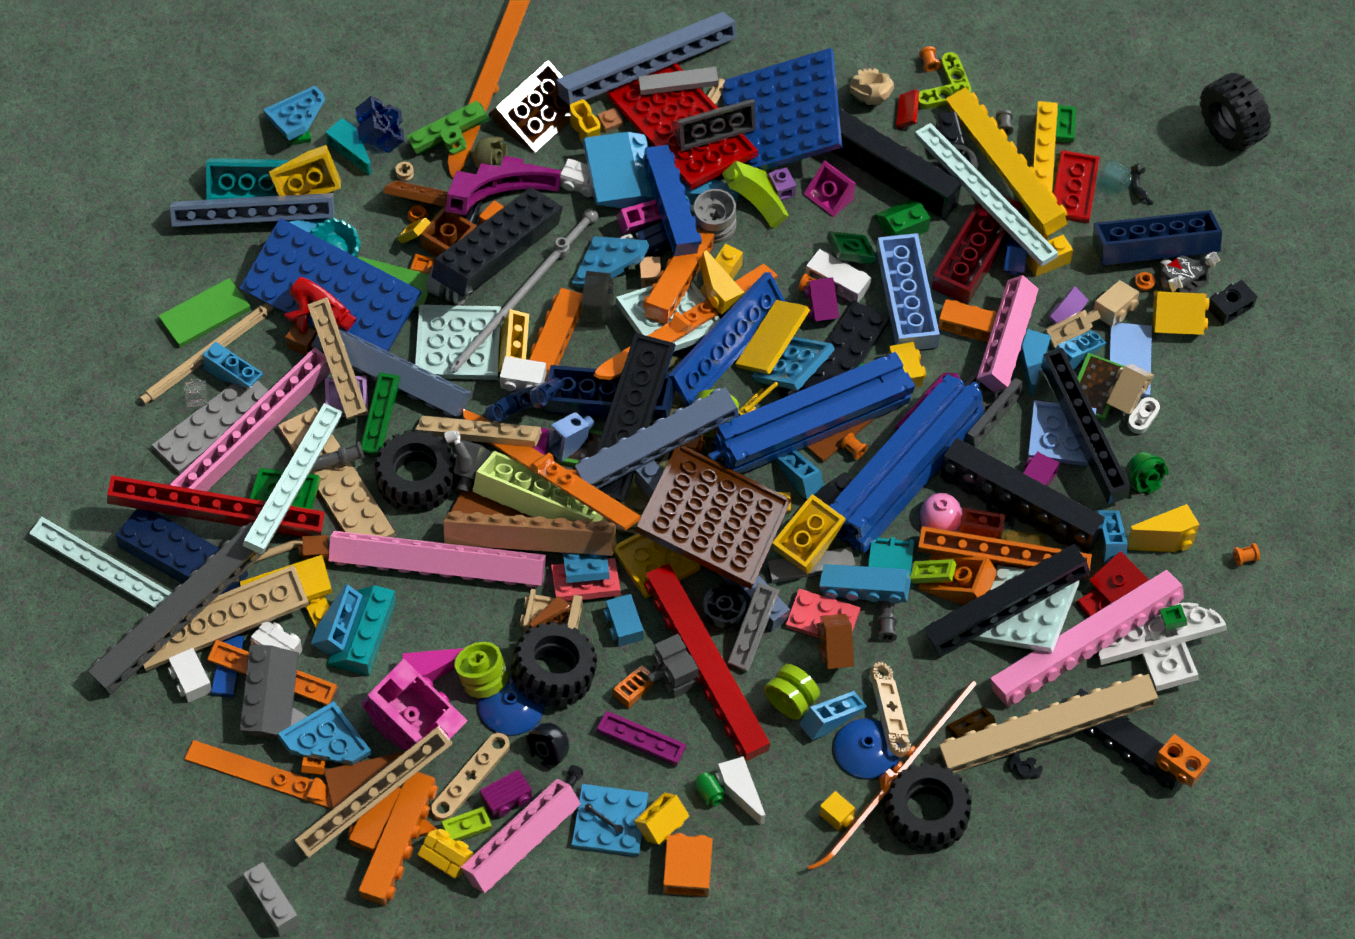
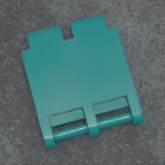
[868,537,914,576]

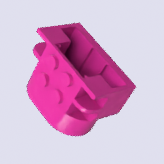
[361,659,468,751]

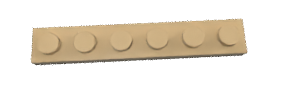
[307,297,368,420]
[416,416,542,447]

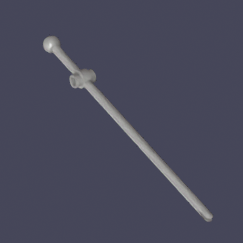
[450,208,598,373]

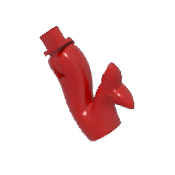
[284,277,357,334]

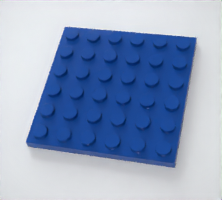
[723,48,842,170]

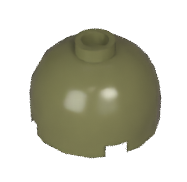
[471,137,508,170]

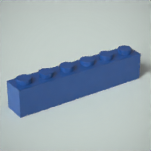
[643,145,702,256]

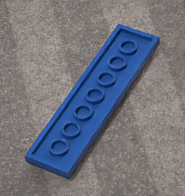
[668,272,786,407]

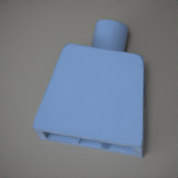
[547,413,595,462]

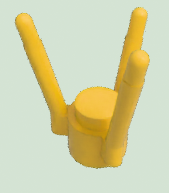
[737,382,778,417]

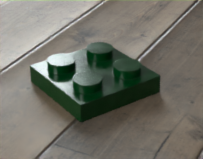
[826,231,877,264]

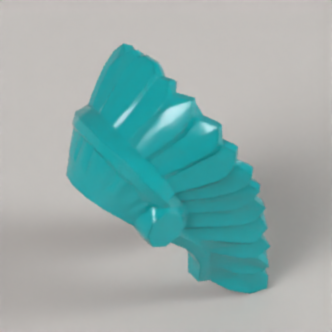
[310,218,361,257]

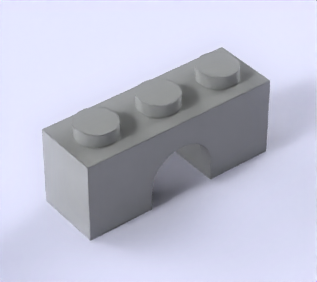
[243,862,299,937]

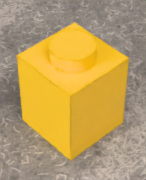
[819,791,855,831]

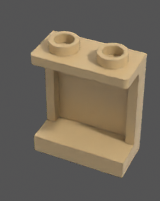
[520,589,583,634]

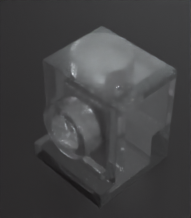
[184,379,208,408]

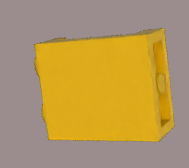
[1152,291,1209,335]

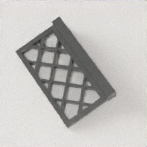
[964,366,1023,448]

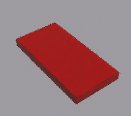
[1054,150,1100,223]

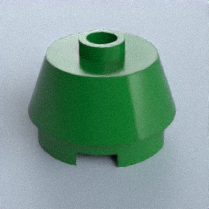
[1126,452,1169,494]

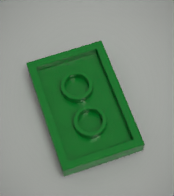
[250,468,321,509]

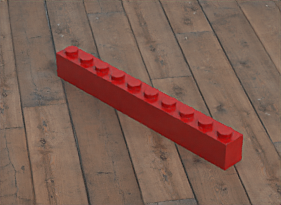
[107,475,325,537]
[643,563,770,762]

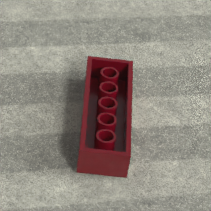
[932,195,1022,305]

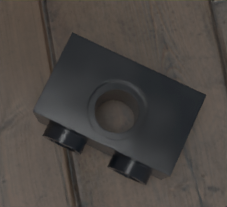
[1208,280,1258,326]

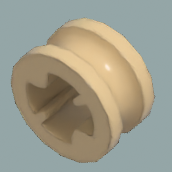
[396,162,414,181]

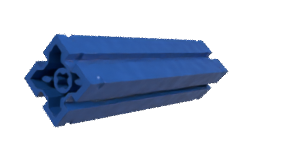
[708,352,915,473]
[830,374,984,553]

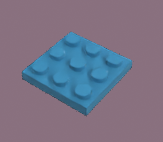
[752,337,835,390]
[572,784,648,857]

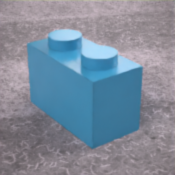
[603,594,644,647]

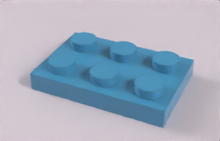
[562,552,610,583]

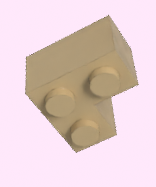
[1106,364,1154,414]

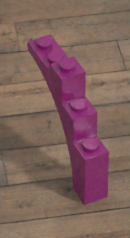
[446,156,562,215]

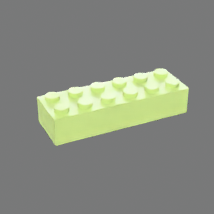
[473,451,603,522]

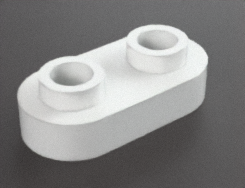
[1127,397,1160,434]

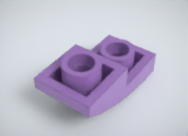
[1048,286,1088,324]

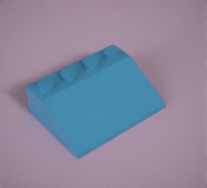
[582,132,655,209]

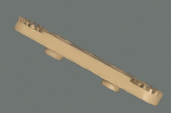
[870,662,911,757]
[432,733,510,821]

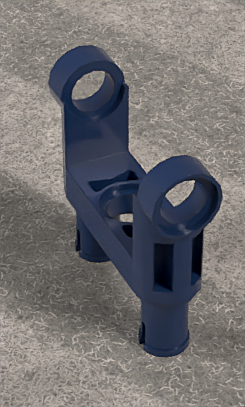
[485,378,562,424]

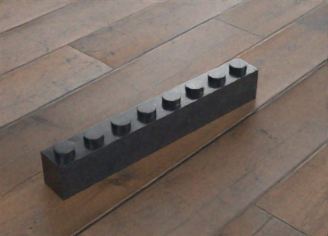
[1041,348,1130,505]
[924,544,1091,657]

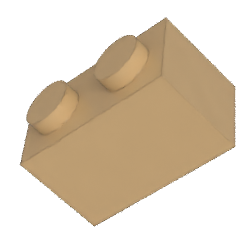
[1094,280,1139,327]

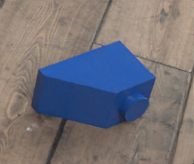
[1004,239,1027,275]

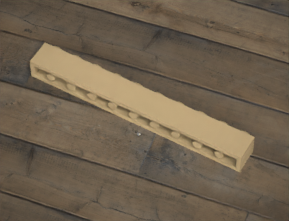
[940,674,1158,774]

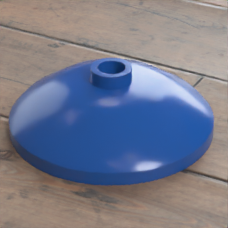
[478,676,544,736]
[834,719,900,780]

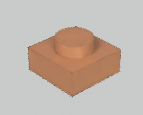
[598,108,624,132]

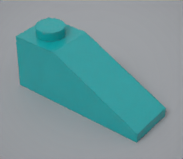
[325,118,372,175]

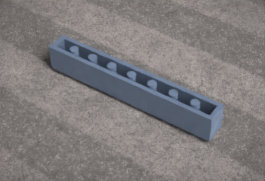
[170,193,335,227]
[312,328,472,418]
[575,387,739,489]

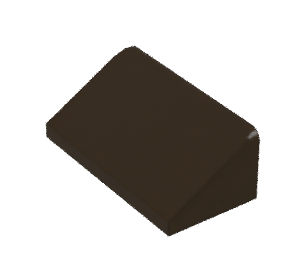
[946,707,996,739]

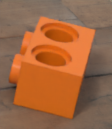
[1155,734,1210,788]

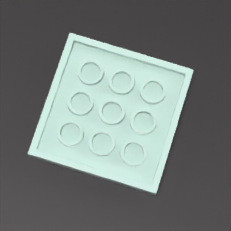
[615,282,720,351]
[415,305,501,380]
[972,565,1079,653]

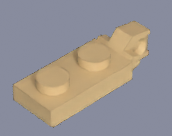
[1044,310,1101,348]

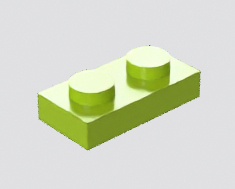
[910,559,956,584]
[442,807,492,841]

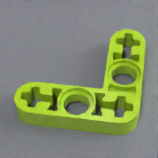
[918,52,971,110]

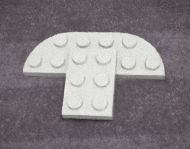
[1099,603,1227,691]

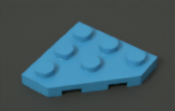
[263,86,325,140]
[572,236,649,290]
[278,702,371,765]

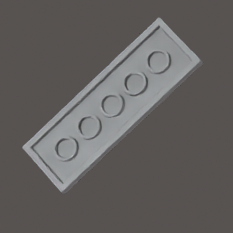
[152,381,269,475]

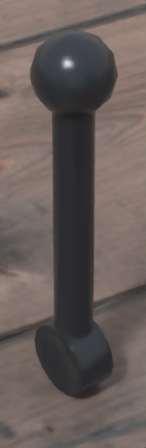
[584,803,624,835]

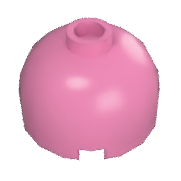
[919,493,962,531]

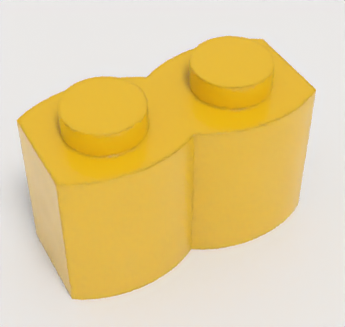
[570,99,600,143]

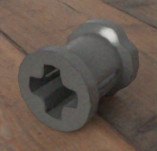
[995,110,1014,135]

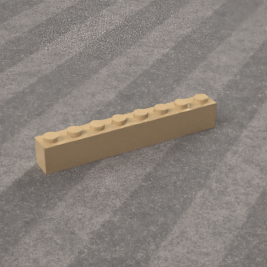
[295,726,453,858]

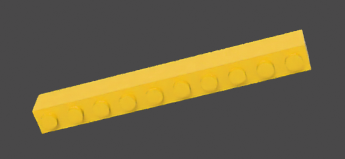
[946,87,1068,236]

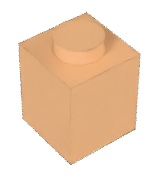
[639,256,661,289]

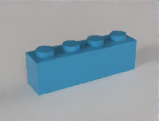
[819,564,911,604]

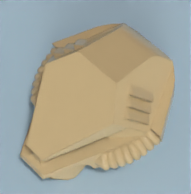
[849,68,894,105]

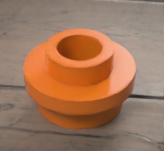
[408,205,428,223]
[1135,272,1155,291]

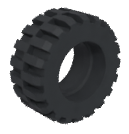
[1200,73,1271,152]
[375,430,456,513]
[510,622,597,708]
[885,762,972,852]

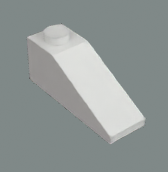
[715,757,765,825]

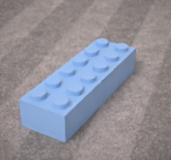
[876,233,940,350]

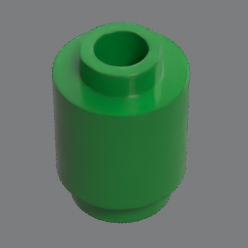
[694,772,725,806]

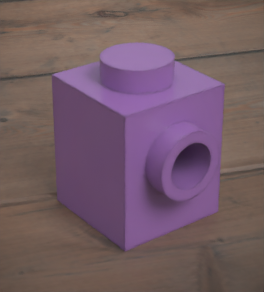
[768,167,796,201]

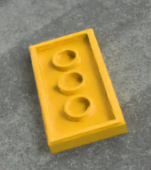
[735,300,810,374]
[240,555,333,601]

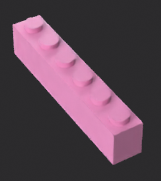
[977,275,1038,392]
[461,779,581,893]

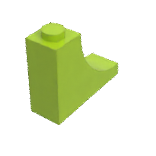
[722,161,789,228]

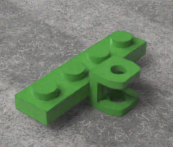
[407,101,487,155]

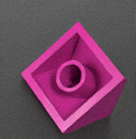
[804,161,855,217]

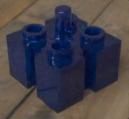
[355,96,405,153]

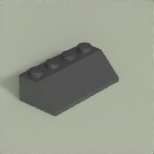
[672,99,756,151]
[240,645,299,738]

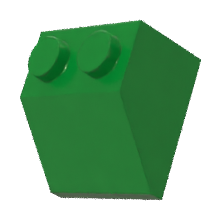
[874,200,930,236]

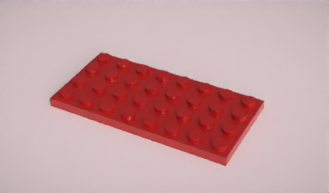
[607,63,758,190]

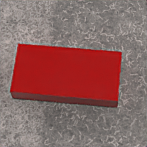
[896,89,919,129]

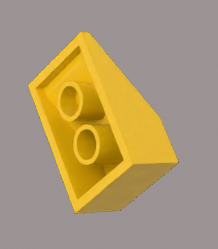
[269,145,341,196]
[772,494,846,575]
[1127,504,1200,552]

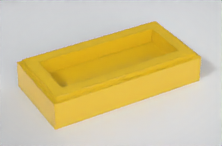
[397,218,431,243]

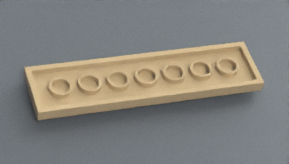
[278,407,395,537]
[144,565,310,671]

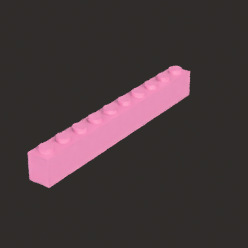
[170,347,331,491]
[329,531,546,587]
[990,570,1184,707]

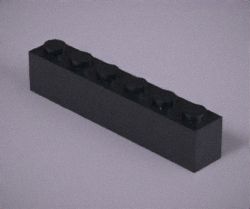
[1075,688,1189,790]

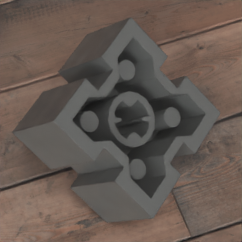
[647,634,699,699]

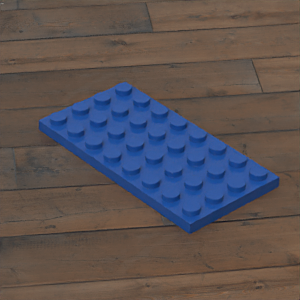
[240,218,422,352]

